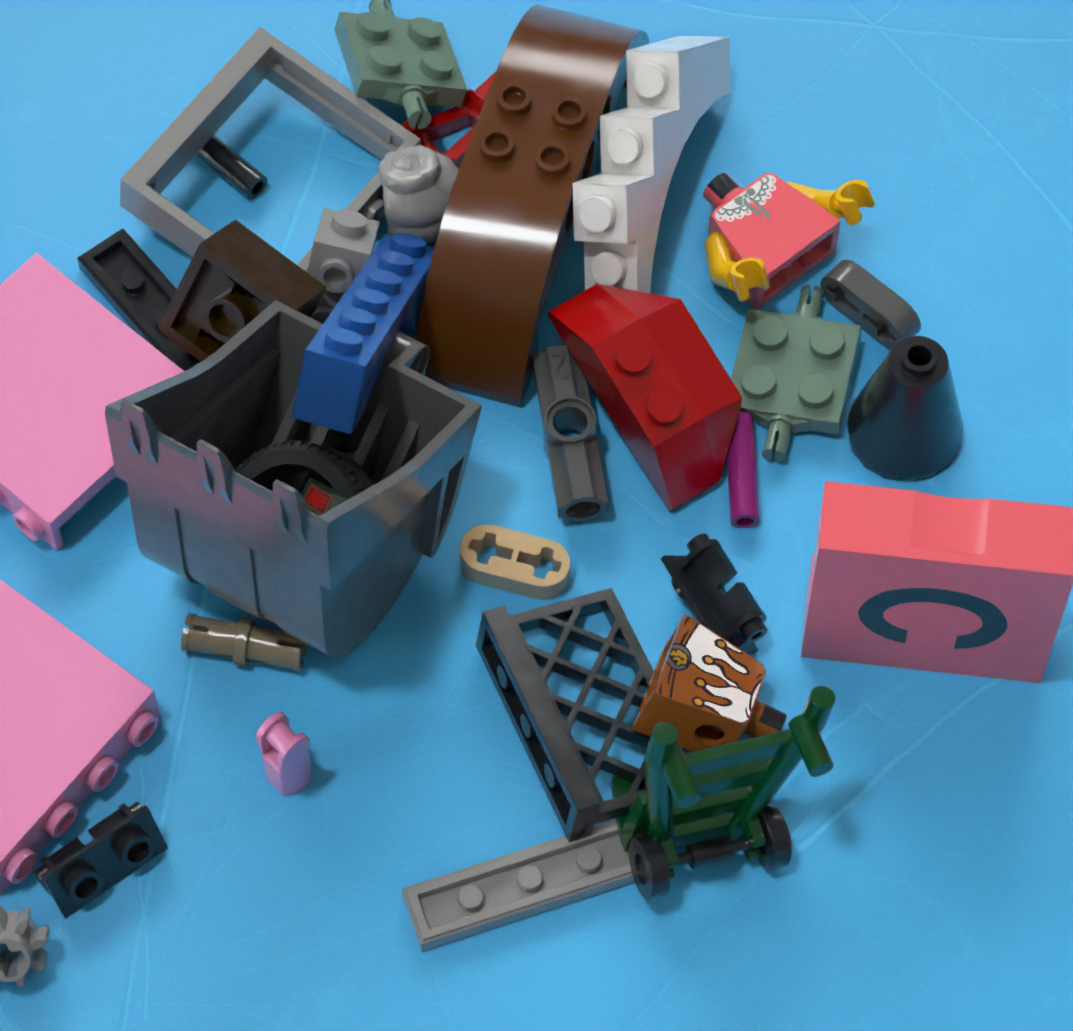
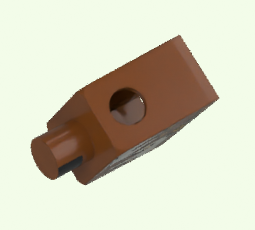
[632,614,787,751]

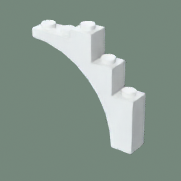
[573,36,730,293]

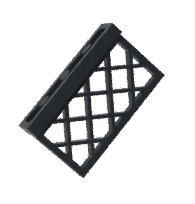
[476,588,694,842]

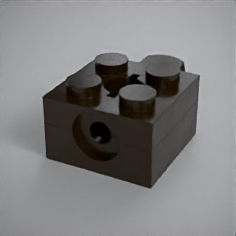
[157,219,327,362]

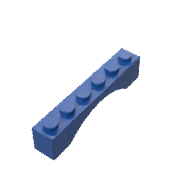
[291,233,434,434]

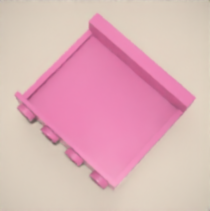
[0,252,184,551]
[0,579,160,895]

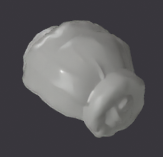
[379,145,459,248]

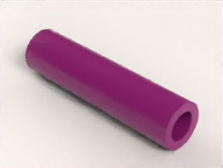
[727,412,760,528]

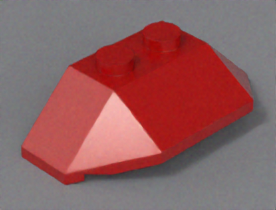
[547,284,742,512]

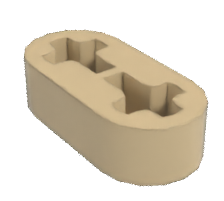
[460,524,570,600]

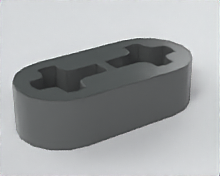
[820,259,921,350]

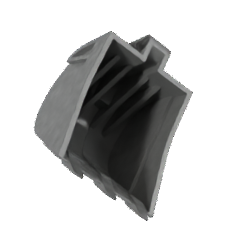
[105,300,482,658]

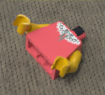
[703,173,876,310]

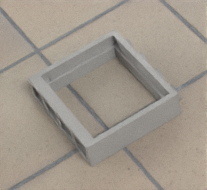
[120,27,421,300]

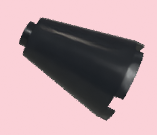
[847,336,963,481]

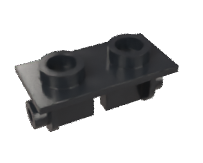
[661,533,768,654]
[33,802,168,918]

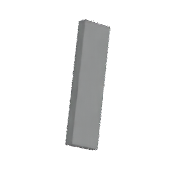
[402,819,635,952]

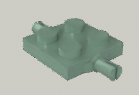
[334,0,467,129]
[731,285,861,463]

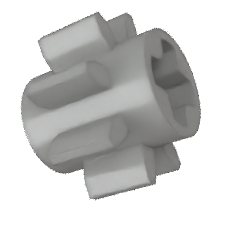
[0,905,50,987]

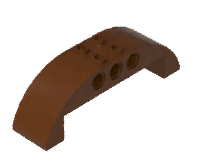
[415,4,649,408]

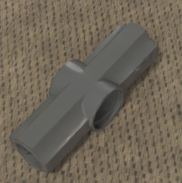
[532,345,609,523]

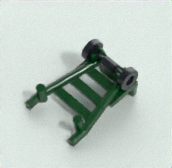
[610,686,836,900]

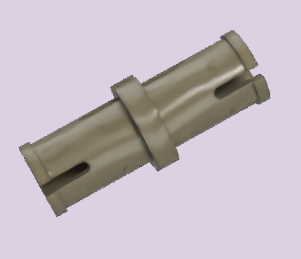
[181,613,307,672]

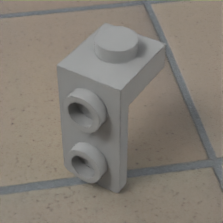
[307,208,380,324]

